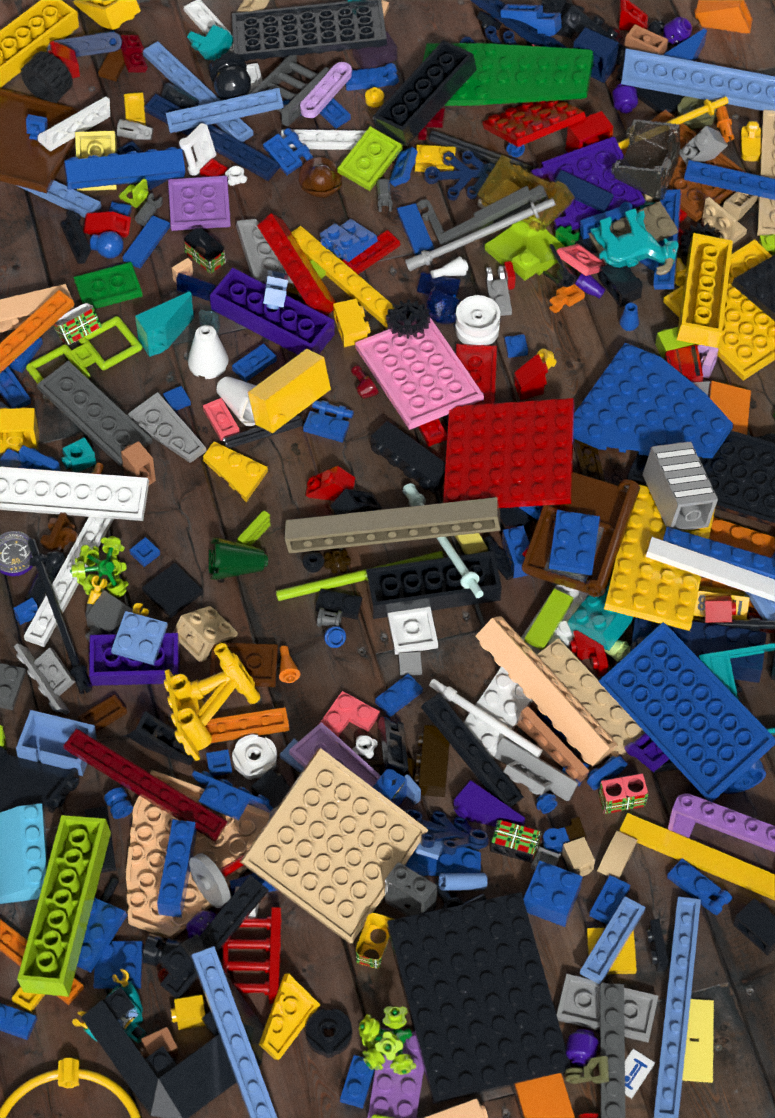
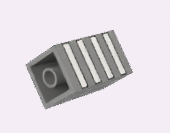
[643,442,718,531]

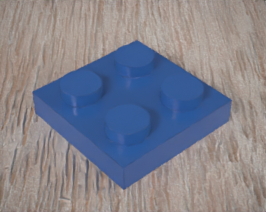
[94,941,143,988]

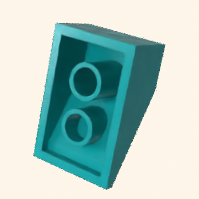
[135,291,194,357]

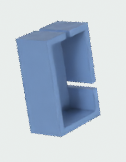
[16,710,97,776]

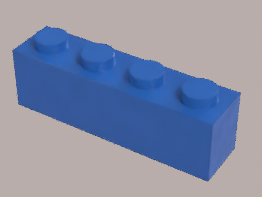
[157,820,197,918]

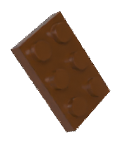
[210,643,278,687]

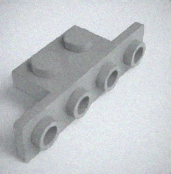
[14,643,76,715]
[495,738,578,801]

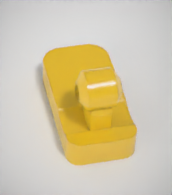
[741,121,761,161]

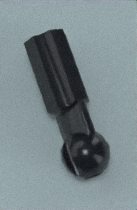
[25,550,66,609]

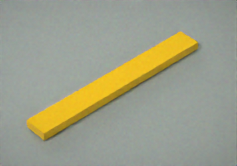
[619,813,775,901]

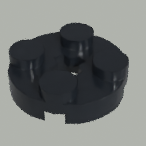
[305,1009,353,1058]

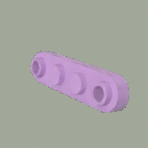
[300,62,352,118]

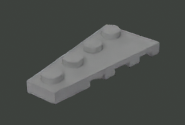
[236,219,293,285]
[127,392,207,463]

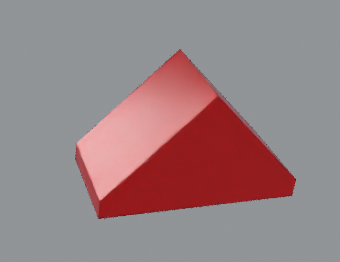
[618,0,648,30]

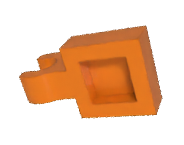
[549,284,585,313]

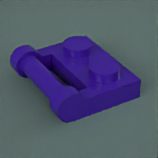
[624,733,669,772]

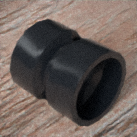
[143,934,182,968]

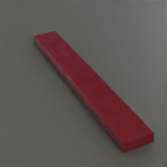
[63,728,228,842]

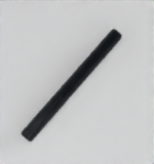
[429,130,537,177]

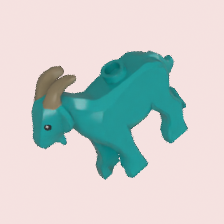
[591,208,679,275]

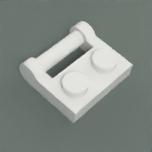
[179,123,216,175]

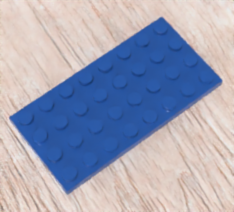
[598,622,775,802]

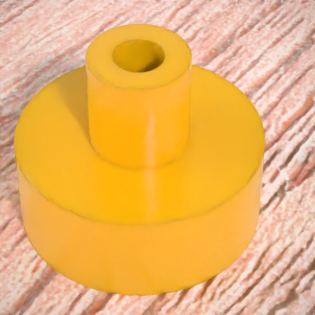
[365,87,384,108]
[537,349,556,369]

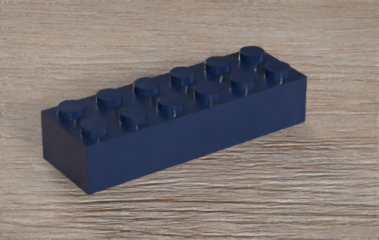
[630,617,767,683]

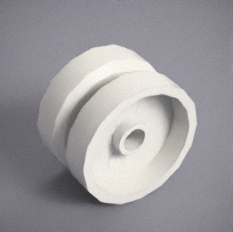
[455,295,501,346]

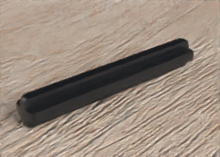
[223,415,303,448]

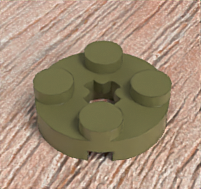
[677,96,716,130]

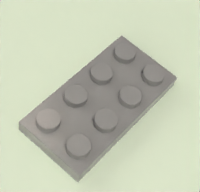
[557,974,658,1042]

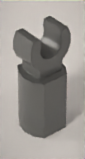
[377,179,393,212]
[135,193,163,226]

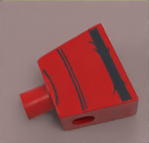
[664,345,703,382]

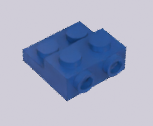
[320,219,378,262]

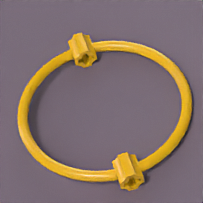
[0,1058,141,1118]

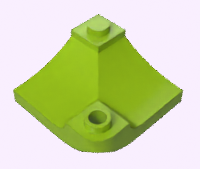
[485,215,565,281]

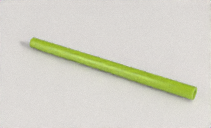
[276,551,444,601]

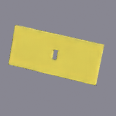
[682,999,714,1083]

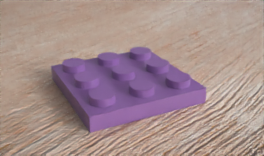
[168,176,231,231]

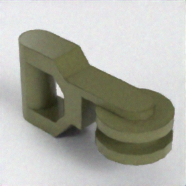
[565,1056,609,1084]

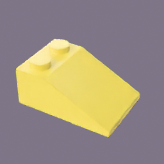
[75,131,117,191]

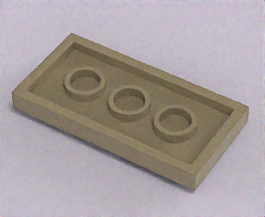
[588,201,678,265]

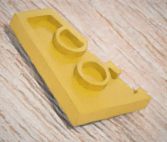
[203,442,268,502]
[259,974,320,1060]

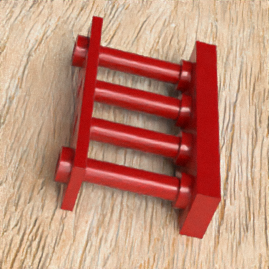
[223,908,282,1004]

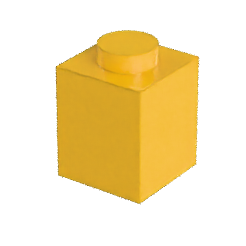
[171,995,206,1030]

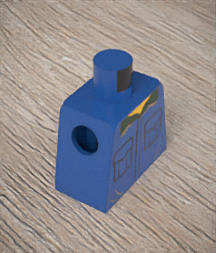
[373,769,407,807]

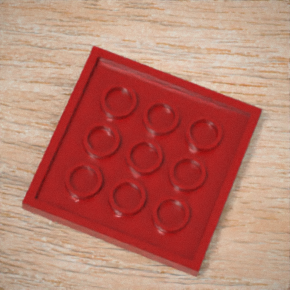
[482,100,586,147]

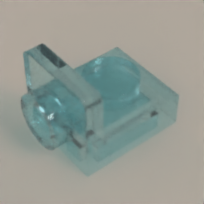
[199,310,220,333]

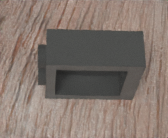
[385,862,437,916]

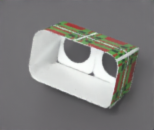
[53,303,102,345]

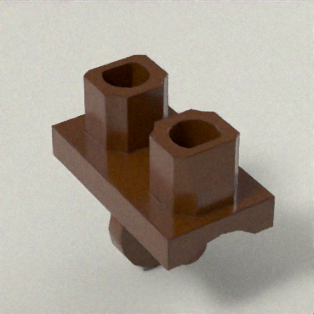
[40,512,78,552]

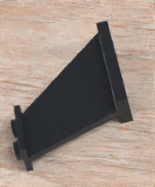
[0,746,80,813]

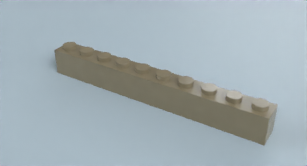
[285,497,500,553]

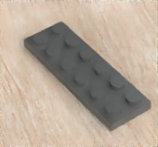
[37,361,152,467]

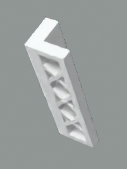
[38,97,110,151]

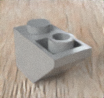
[679,126,728,165]

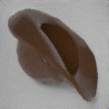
[299,157,343,198]

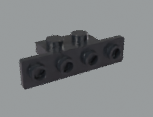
[563,5,629,65]

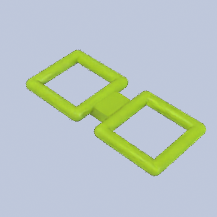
[26,316,142,384]

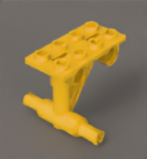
[164,643,260,761]

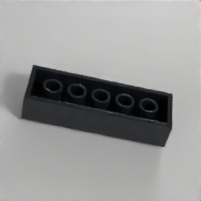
[373,40,477,146]
[366,551,502,619]

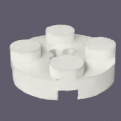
[232,734,277,780]

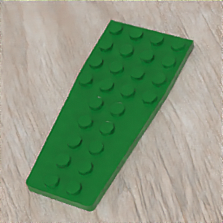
[423,43,594,106]

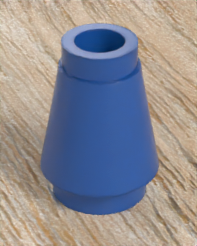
[619,303,639,331]

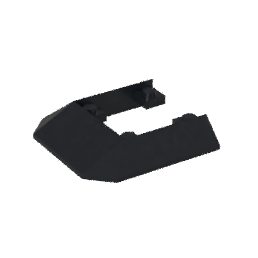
[81,934,265,1118]

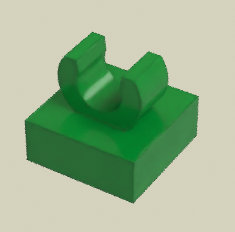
[555,226,580,247]

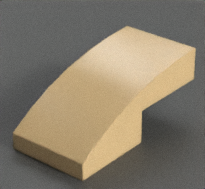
[597,831,638,879]

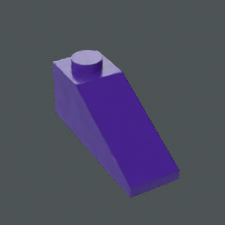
[454,780,525,827]

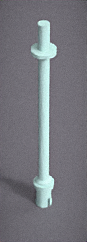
[403,483,483,598]

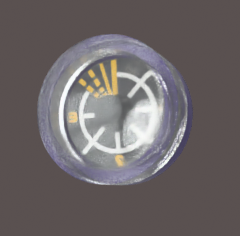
[0,531,33,576]

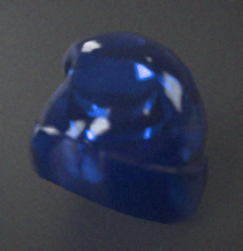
[426,287,462,324]

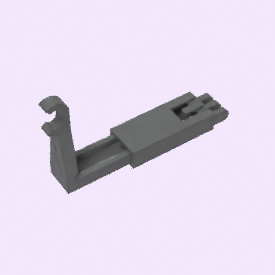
[416,185,549,246]

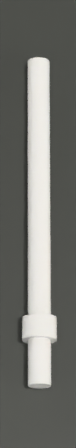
[429,679,543,757]

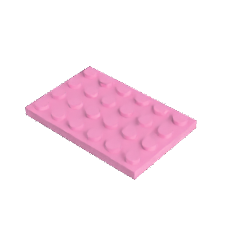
[355,318,484,430]

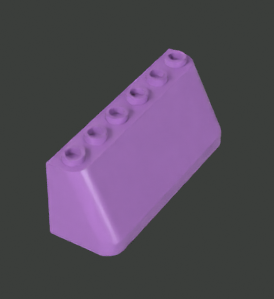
[668,794,775,852]

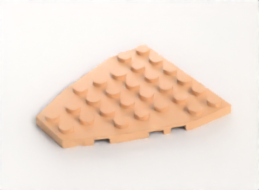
[126,770,270,939]

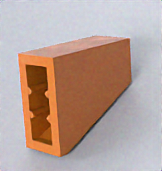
[694,0,752,34]

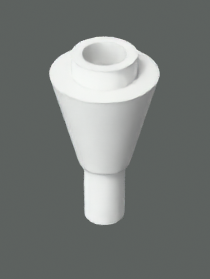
[431,256,468,279]

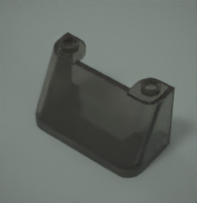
[612,119,680,200]

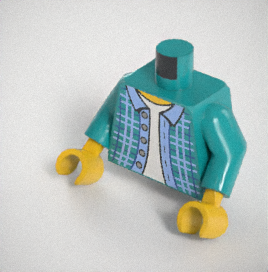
[72,969,147,1043]

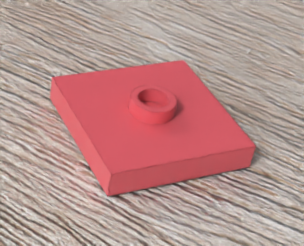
[557,244,605,276]

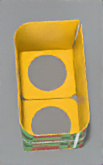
[356,913,394,969]

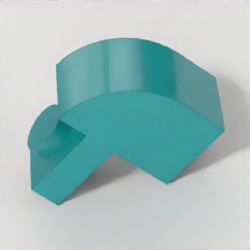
[187,25,233,60]

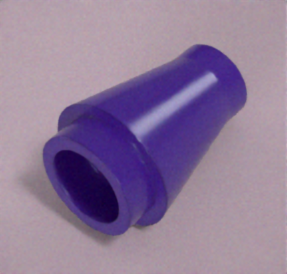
[575,274,606,299]

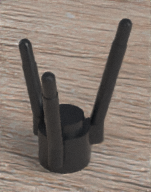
[543,244,578,287]

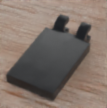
[616,65,685,114]

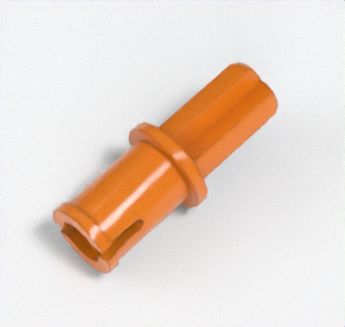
[716,106,734,142]

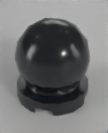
[208,53,251,100]

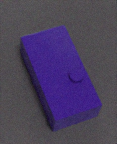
[89,633,180,686]

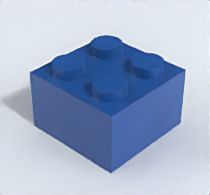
[523,860,583,927]

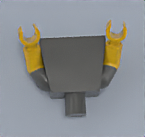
[85,575,149,642]

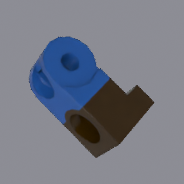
[543,817,587,853]

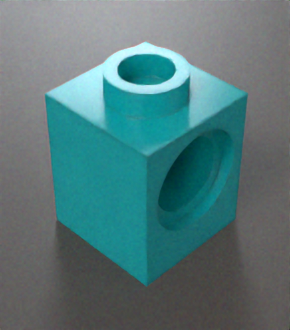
[61,437,96,473]

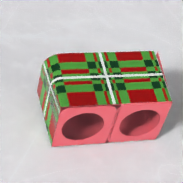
[599,773,648,814]

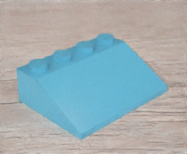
[0,804,48,904]

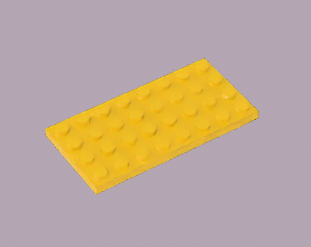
[604,485,715,631]

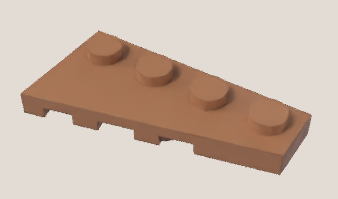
[517,706,589,782]

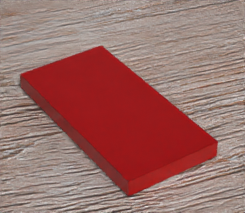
[456,344,497,405]

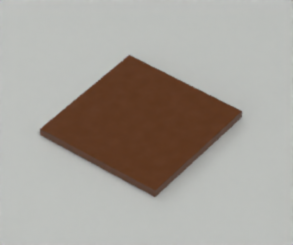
[0,89,81,193]

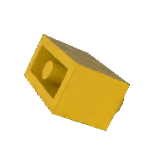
[333,299,370,347]

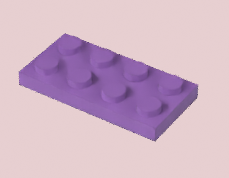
[368,1028,424,1118]

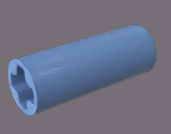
[438,873,487,891]

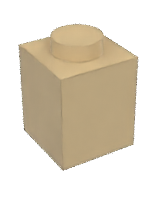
[562,837,595,876]

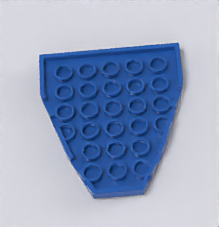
[574,343,733,458]

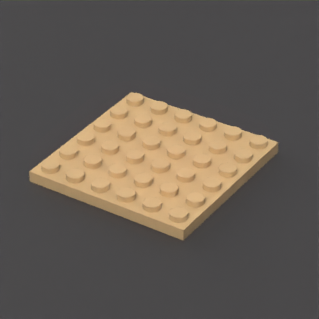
[240,748,428,944]

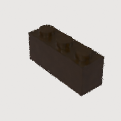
[415,725,450,797]

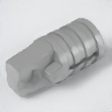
[117,119,153,140]

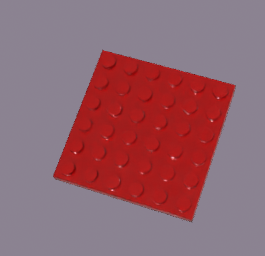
[443,398,575,508]

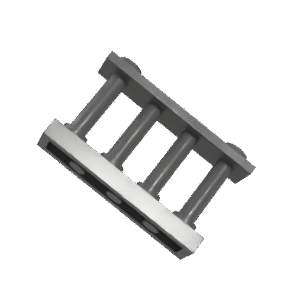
[250,55,330,127]

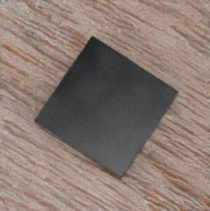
[142,563,203,619]

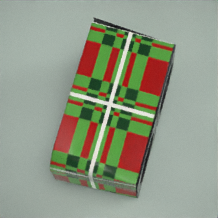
[184,228,226,274]
[491,820,542,863]

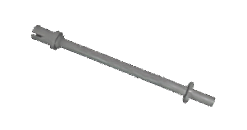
[405,198,556,272]

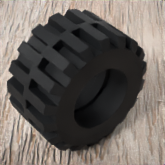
[20,51,73,103]

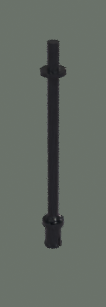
[27,539,93,694]

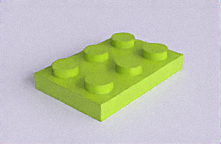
[337,126,402,191]

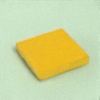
[587,928,637,974]

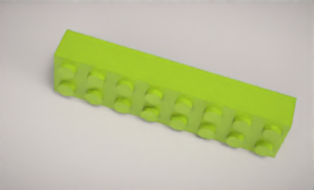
[17,815,111,997]

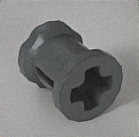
[317,608,342,627]

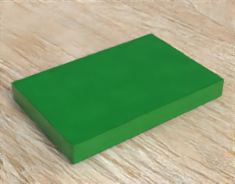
[73,262,143,309]

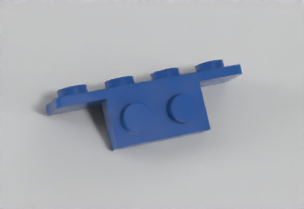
[0,445,60,471]
[192,771,273,821]

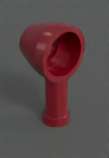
[351,366,379,399]

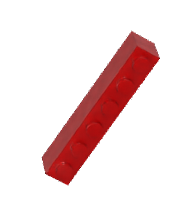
[257,213,336,316]

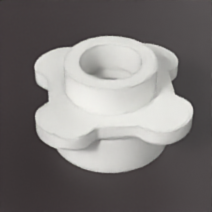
[225,166,247,186]
[353,735,378,759]

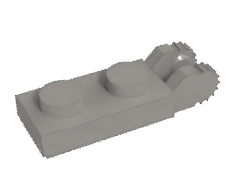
[486,266,512,316]

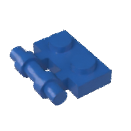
[263,128,313,176]
[303,400,354,443]

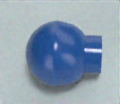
[90,231,124,259]

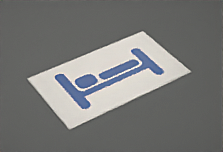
[625,1049,655,1099]

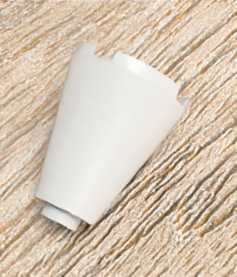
[188,325,229,379]
[216,376,256,426]

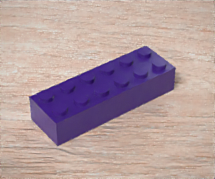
[210,268,335,355]

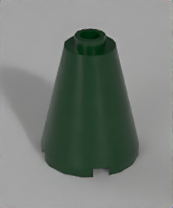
[208,537,268,580]

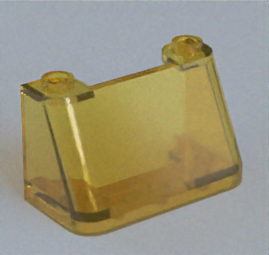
[477,155,575,232]

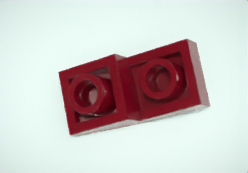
[120,35,148,73]

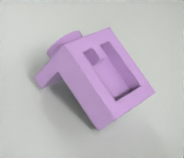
[698,345,719,379]

